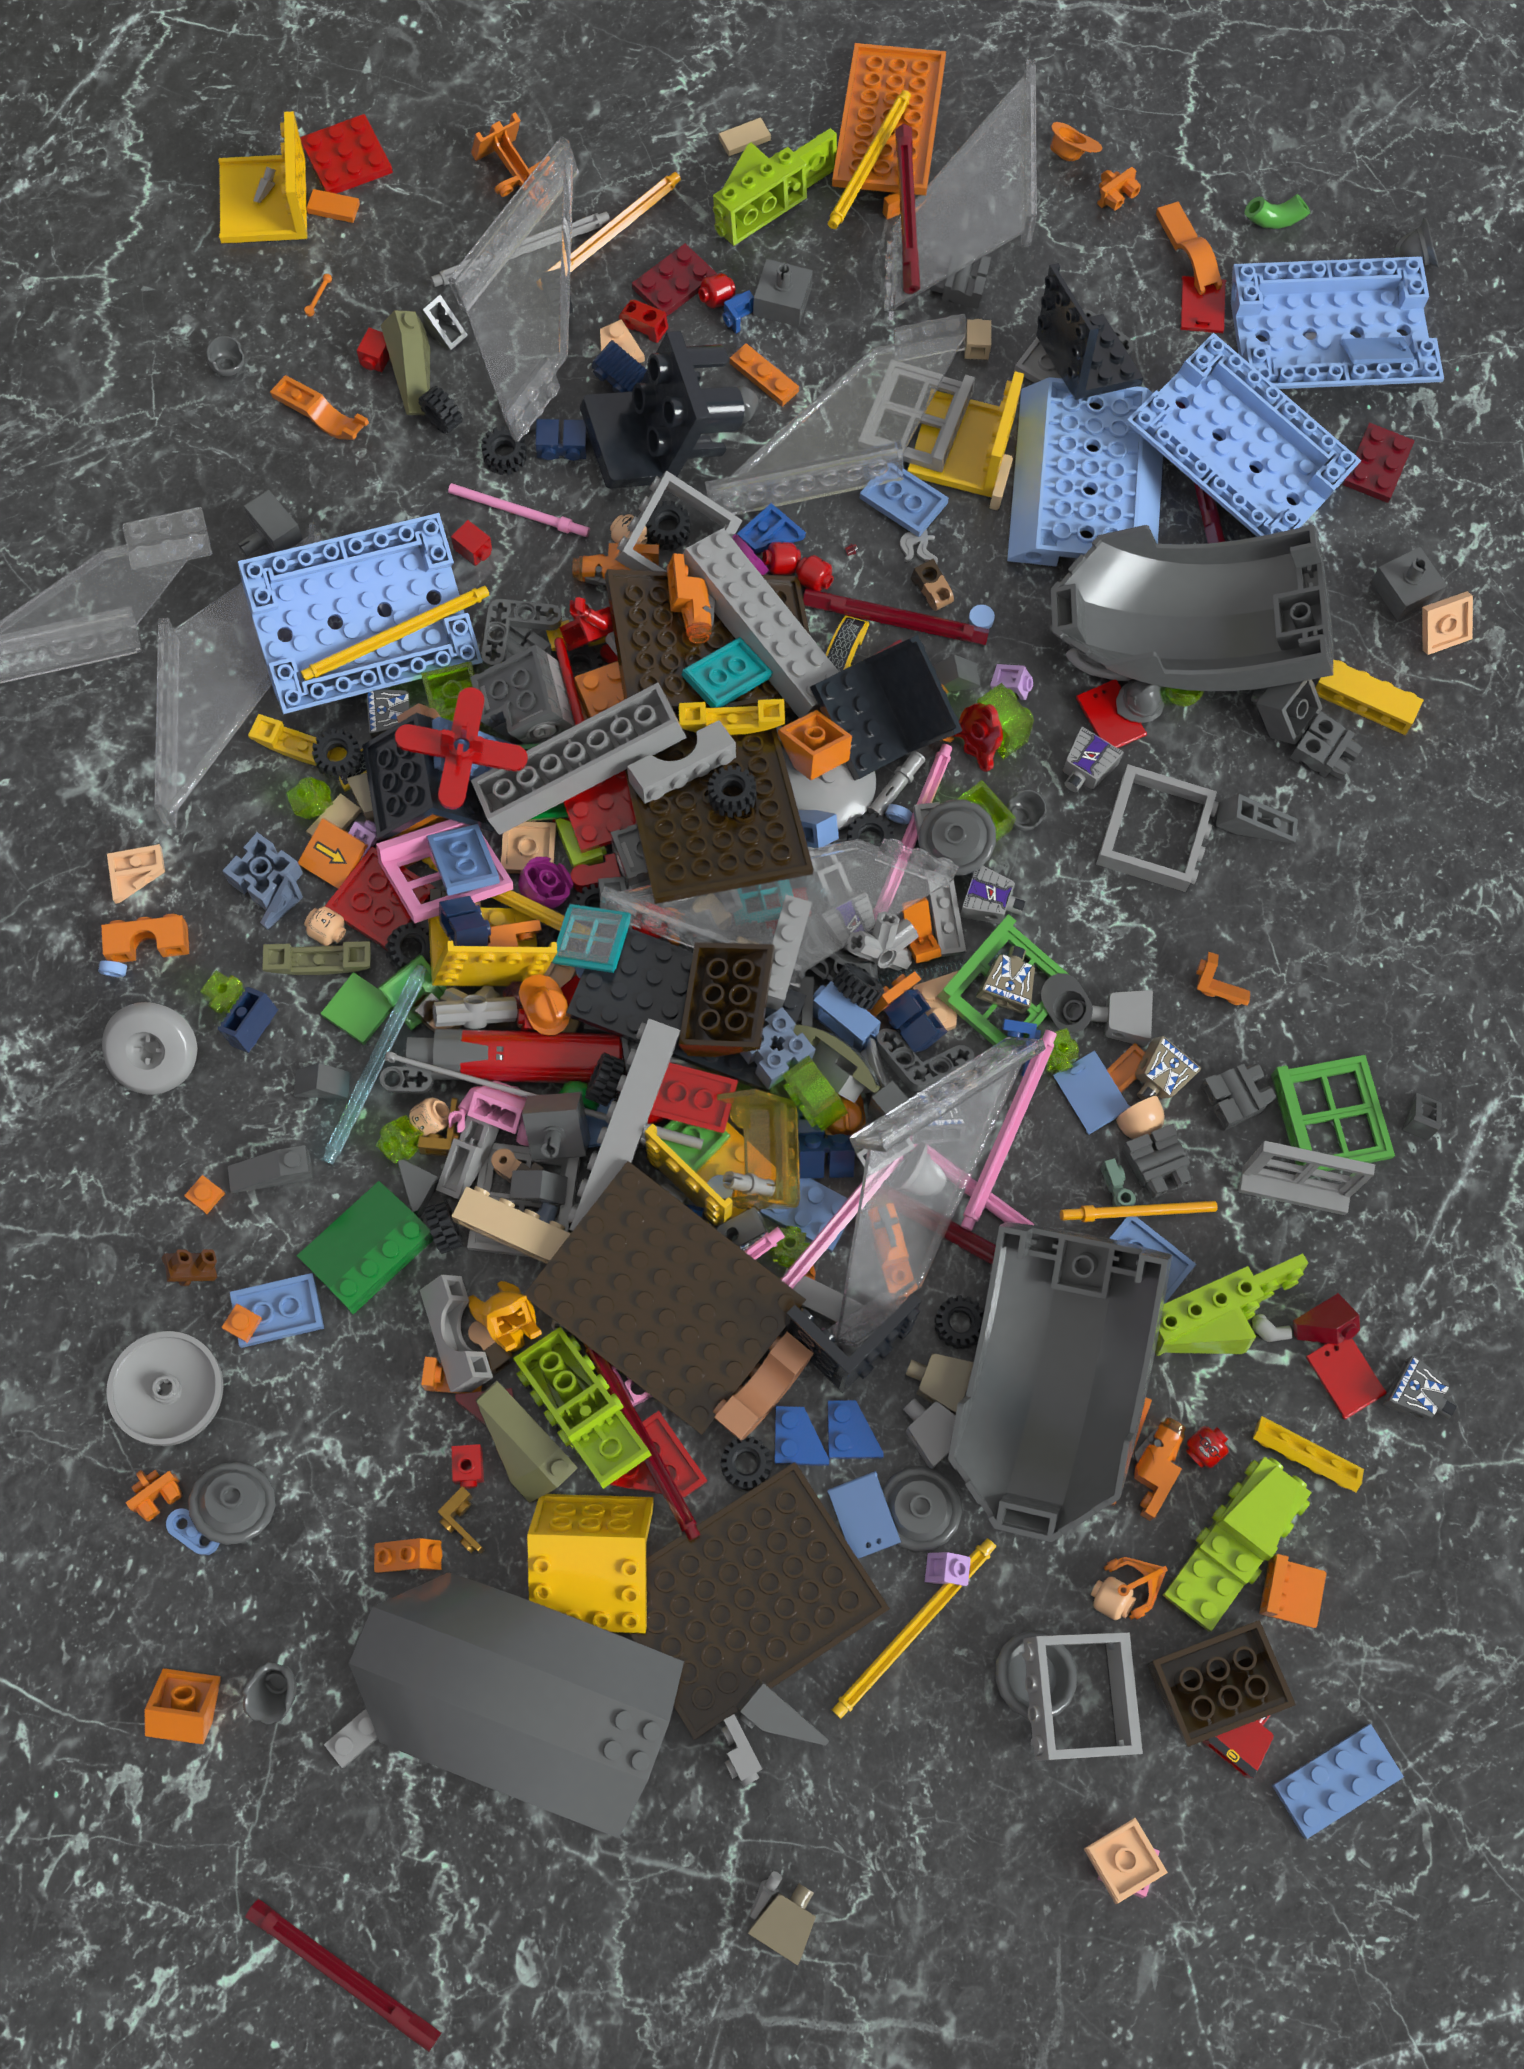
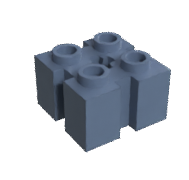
[223,832,303,910]
[740,1007,816,1090]

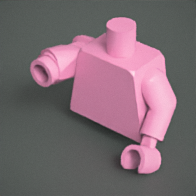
[448,1081,529,1146]

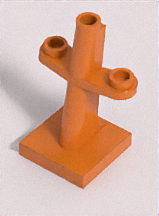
[471,112,553,211]

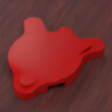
[953,703,1003,772]

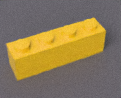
[1315,660,1423,735]

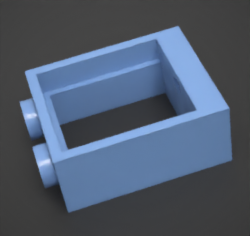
[813,981,880,1053]

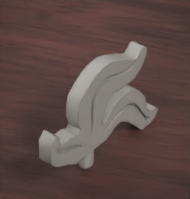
[900,529,938,564]

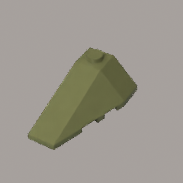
[381,310,430,415]
[475,1380,578,1503]

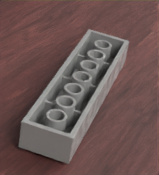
[683,528,839,718]
[471,683,687,835]
[567,1019,681,1230]

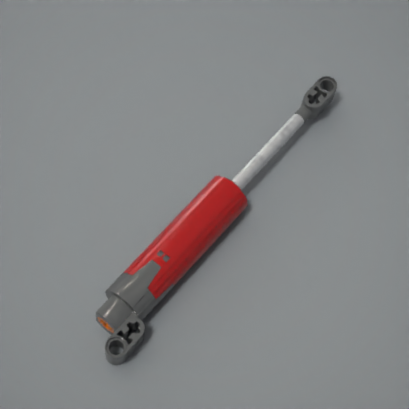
[379,1029,814,1094]

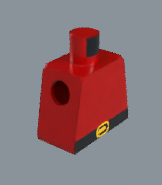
[1202,1715,1274,1778]

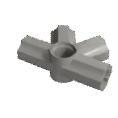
[847,912,919,971]
[433,985,517,1029]

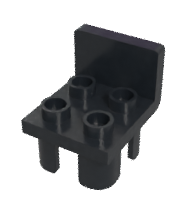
[579,331,744,489]

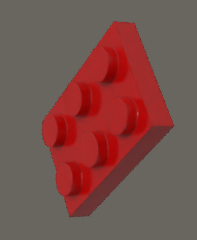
[650,1062,738,1133]

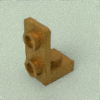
[418,1098,460,1156]
[438,1486,484,1554]

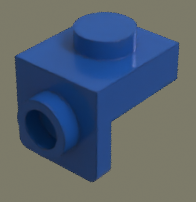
[722,290,754,333]

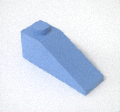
[798,810,839,849]

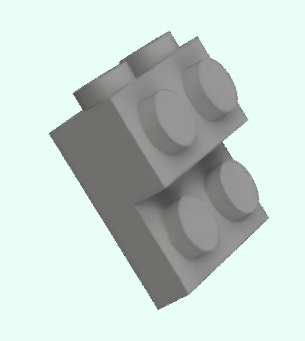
[721,1714,762,1787]

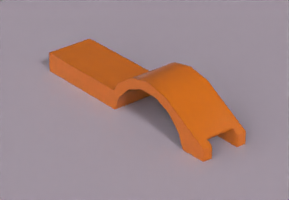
[1156,202,1222,295]
[270,375,369,440]

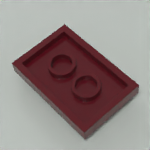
[632,243,717,317]
[1343,422,1415,503]

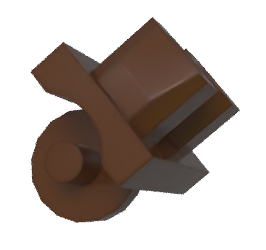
[162,1249,218,1286]

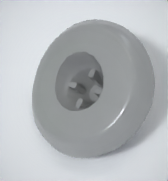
[102,1002,197,1095]

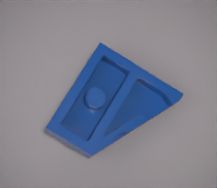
[737,503,806,554]
[827,1400,883,1459]
[775,1406,829,1466]

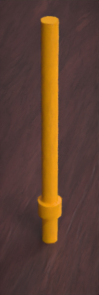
[1060,1201,1217,1222]

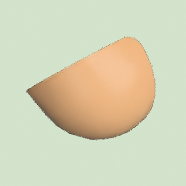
[1116,1096,1165,1139]

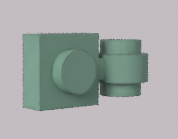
[1100,1158,1136,1207]

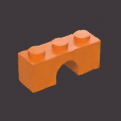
[101,914,190,963]

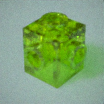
[286,777,333,820]
[200,970,245,1014]
[1041,1028,1079,1073]
[375,1115,424,1164]
[769,1226,810,1268]

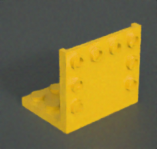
[219,111,307,243]
[907,372,1024,498]
[428,908,557,986]
[645,1122,781,1226]
[527,1494,654,1633]

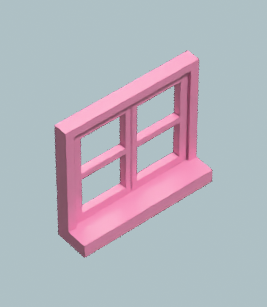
[376,819,513,924]

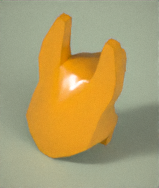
[468,1281,542,1352]

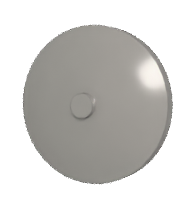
[782,748,876,830]
[107,1331,223,1446]

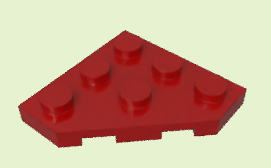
[609,1411,707,1498]

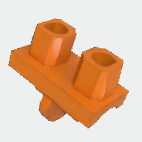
[1097,167,1141,211]
[126,1469,183,1521]

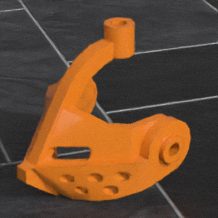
[1103,1557,1168,1620]

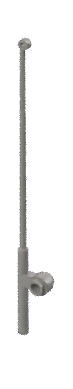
[385,1052,704,1150]

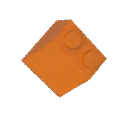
[778,710,852,780]
[145,1668,221,1744]

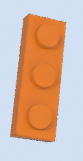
[729,343,799,407]

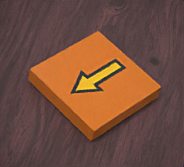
[298,818,368,888]

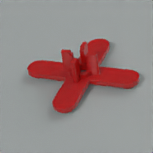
[395,687,528,809]

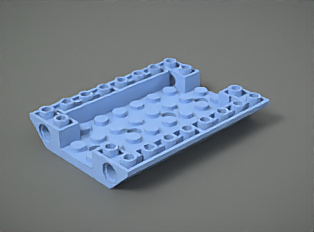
[1231,257,1444,389]
[1126,333,1361,537]
[1007,377,1163,566]
[238,513,483,714]

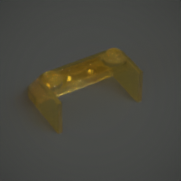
[717,1089,800,1209]

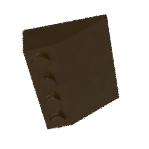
[679,942,775,1057]
[1147,1620,1296,1747]

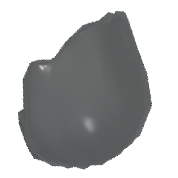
[243,1661,297,1724]

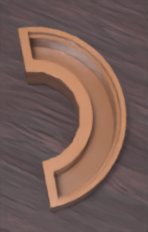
[713,1332,813,1441]

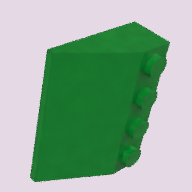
[297,1181,433,1315]

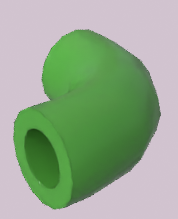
[1245,194,1310,229]

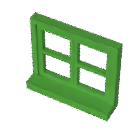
[937,914,1068,1059]
[1271,1055,1395,1171]

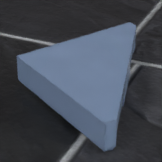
[260,873,303,929]

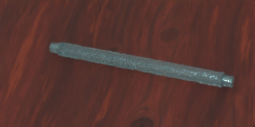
[322,965,428,1165]

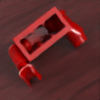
[559,597,613,651]

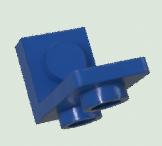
[1002,1019,1041,1076]

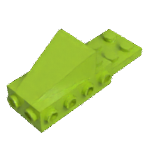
[713,128,837,246]
[1155,1254,1308,1356]
[513,1327,651,1489]
[1162,1457,1312,1632]

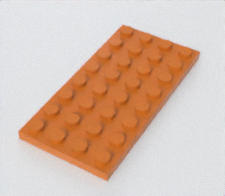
[832,43,946,196]

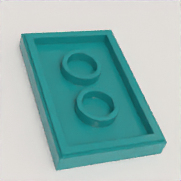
[681,637,773,708]

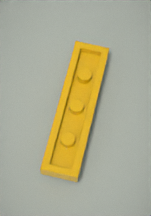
[1253,1416,1364,1492]

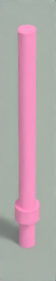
[448,483,590,537]

